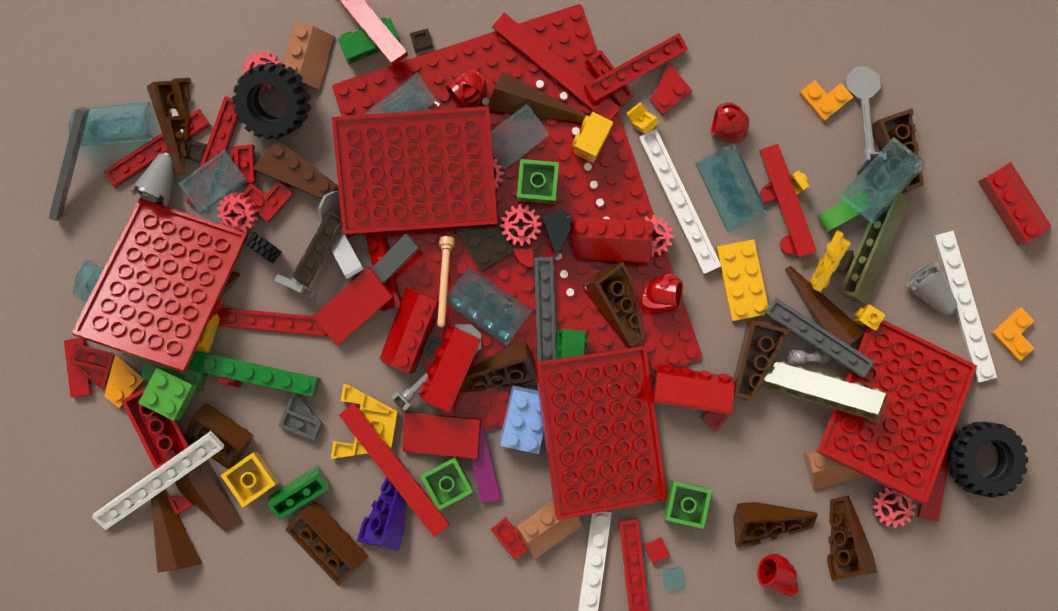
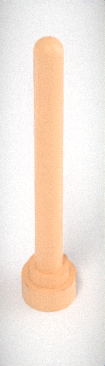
[437,236,455,327]

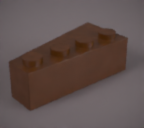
[872,108,924,194]
[253,139,339,200]
[734,320,789,401]

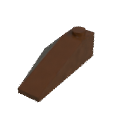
[584,262,645,348]
[460,341,537,392]
[175,460,243,532]
[827,495,877,581]

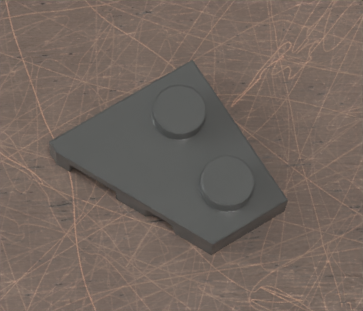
[278,392,323,441]

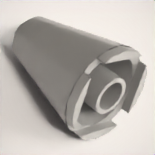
[131,152,175,207]
[905,262,957,315]

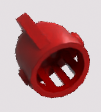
[446,70,486,108]
[710,102,749,143]
[642,274,683,312]
[757,554,798,597]

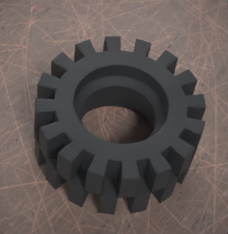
[244,231,282,264]

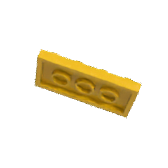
[716,239,769,322]

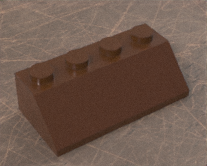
[286,500,369,586]

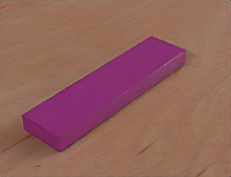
[471,423,501,504]

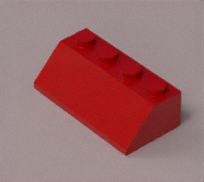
[978,162,1051,246]
[572,218,654,263]
[379,287,439,373]
[419,325,481,413]
[653,364,735,415]
[121,388,189,470]

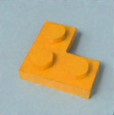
[799,80,853,122]
[992,307,1034,361]

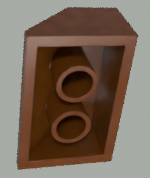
[184,403,253,469]

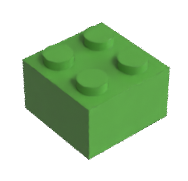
[517,159,559,204]
[139,367,198,421]
[420,457,474,510]
[663,480,712,529]

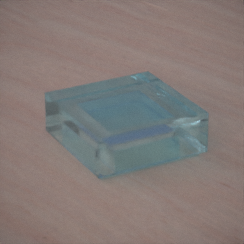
[662,567,685,590]

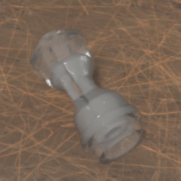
[787,349,832,367]

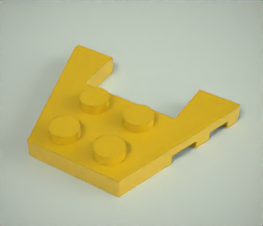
[810,228,851,292]
[331,384,398,459]

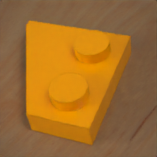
[104,355,145,408]

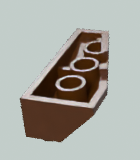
[733,502,818,547]

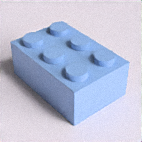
[499,385,544,454]

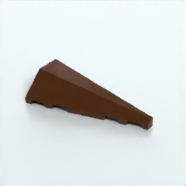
[488,71,586,123]
[147,78,191,175]
[785,266,864,345]
[151,489,202,573]

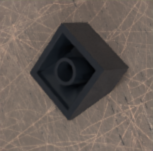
[542,209,573,258]

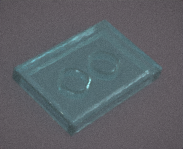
[491,104,551,170]
[178,150,247,215]

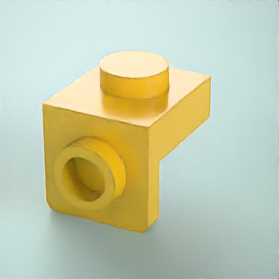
[627,103,660,134]
[790,170,809,194]
[853,304,885,330]

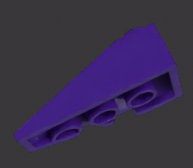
[357,477,405,551]

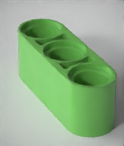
[817,189,875,232]

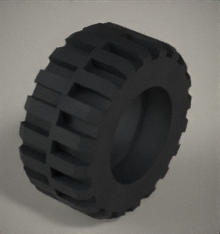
[232,62,311,140]
[946,421,1028,498]

